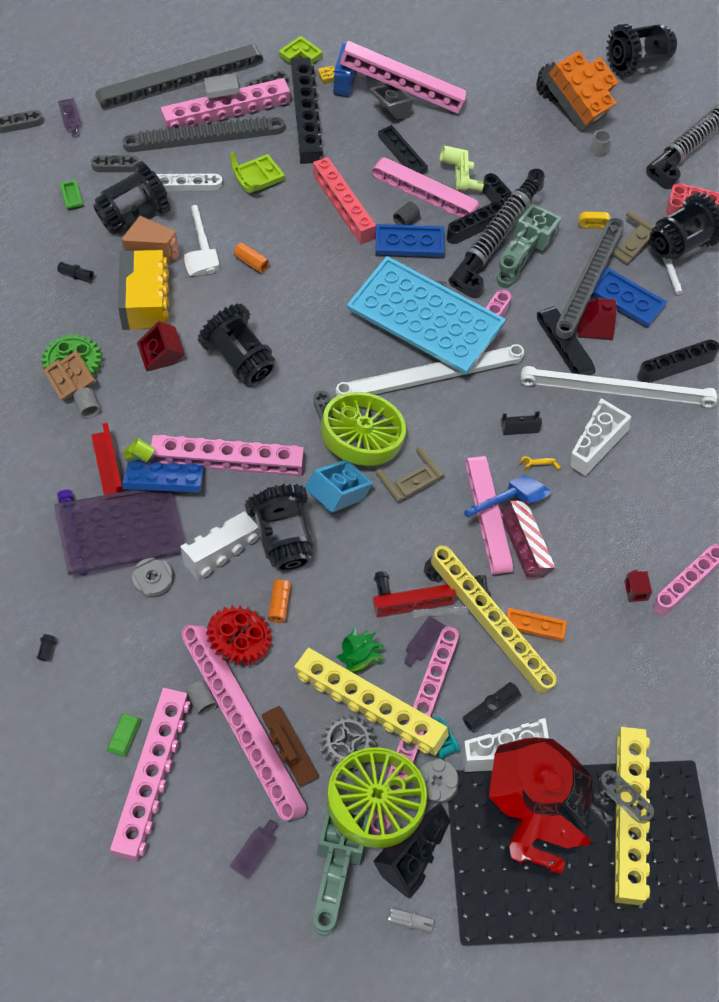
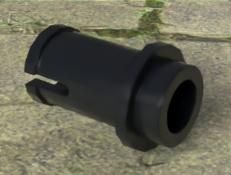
[374,571,391,596]
[36,634,56,662]

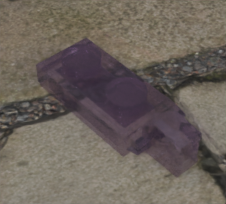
[58,98,81,137]
[404,615,446,668]
[230,819,278,880]

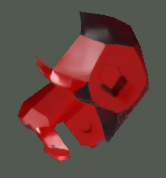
[489,737,594,873]

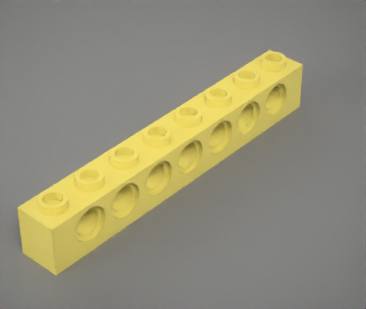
[294,647,449,756]
[615,727,650,905]

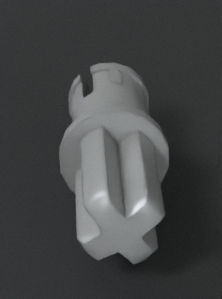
[388,908,434,933]

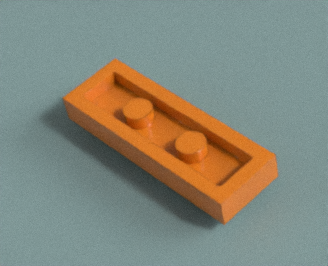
[506,607,567,642]

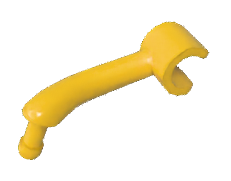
[520,456,561,471]

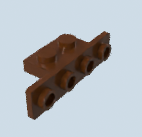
[262,706,318,787]

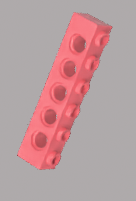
[313,157,376,245]

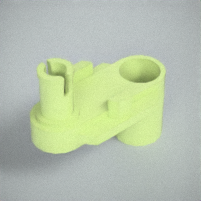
[440,145,484,192]

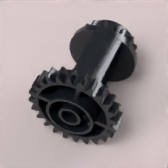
[606,24,677,77]
[93,161,171,232]
[650,192,719,259]
[197,303,275,384]
[245,483,314,571]

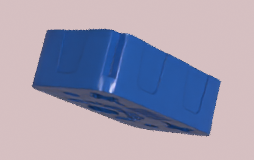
[333,42,359,96]

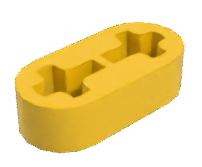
[578,212,610,229]

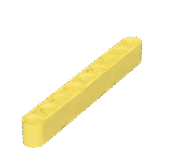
[431,546,557,694]

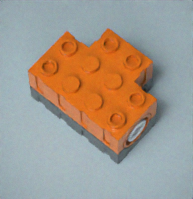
[543,50,619,132]

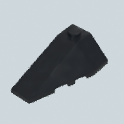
[373,804,450,898]

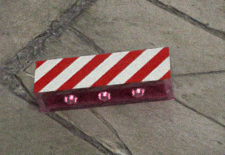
[500,501,555,578]

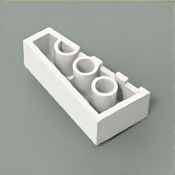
[570,398,632,476]
[180,511,260,580]
[462,718,549,772]

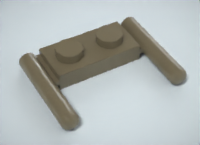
[612,210,655,265]
[376,446,445,503]

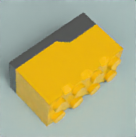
[118,250,169,330]

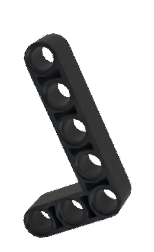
[446,173,512,244]

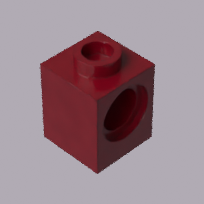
[624,570,652,602]

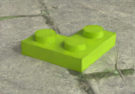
[279,36,323,64]

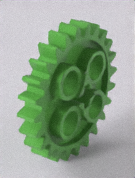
[41,333,102,377]

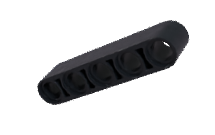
[537,306,595,376]
[637,339,719,383]

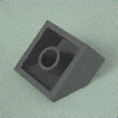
[369,84,414,119]

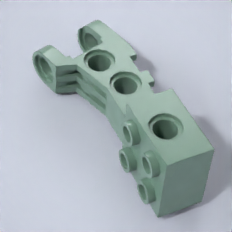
[497,204,562,288]
[313,808,370,936]

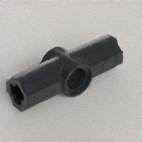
[462,682,521,733]

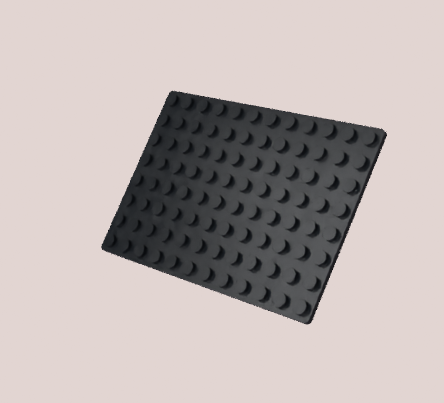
[448,760,719,946]

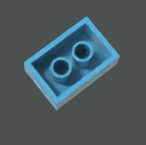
[305,460,373,512]

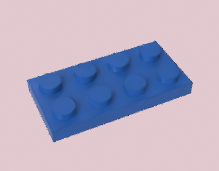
[375,224,444,257]
[593,268,667,328]
[122,461,204,492]

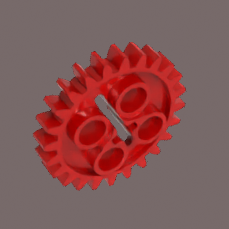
[206,605,273,666]

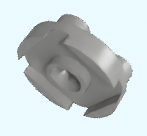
[132,558,173,598]
[419,759,459,804]

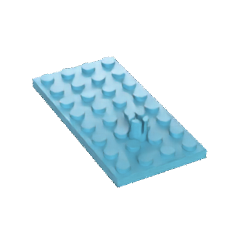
[347,256,506,375]

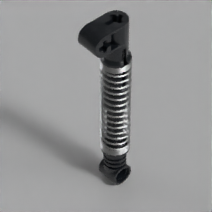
[646,105,719,190]
[448,168,545,298]

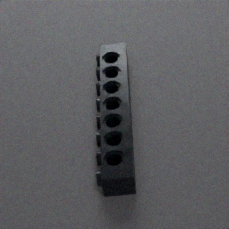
[291,58,323,164]

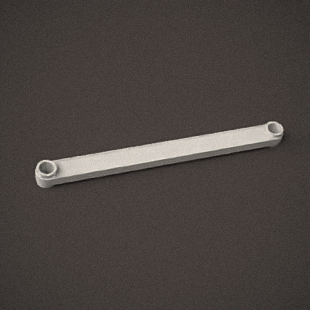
[336,344,524,396]
[520,366,717,408]

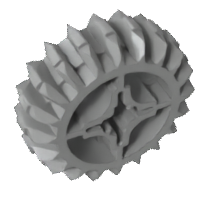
[319,714,376,771]

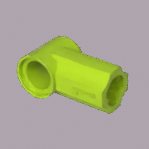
[123,438,154,462]

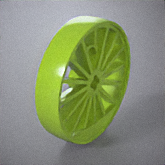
[320,392,406,466]
[326,748,427,848]

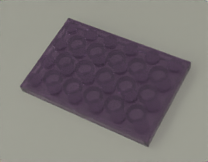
[54,490,185,575]

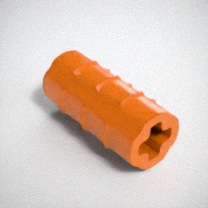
[234,243,269,273]
[268,579,291,623]

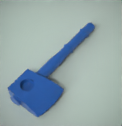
[464,475,552,518]

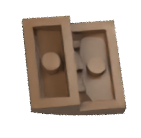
[43,351,96,400]

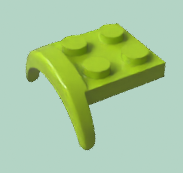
[230,152,285,193]

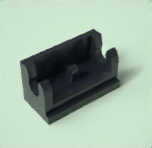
[500,411,542,435]

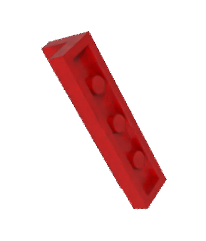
[91,423,124,502]
[373,584,456,618]

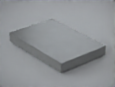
[204,73,240,99]

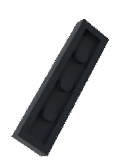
[378,125,428,174]

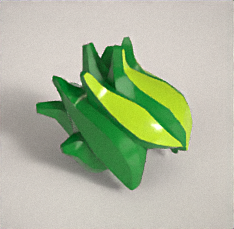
[336,627,384,673]

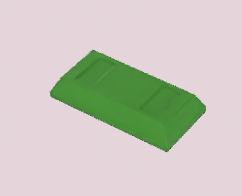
[60,180,83,210]
[106,713,142,758]

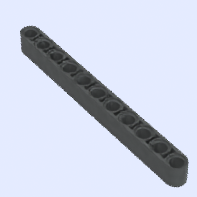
[95,44,263,110]

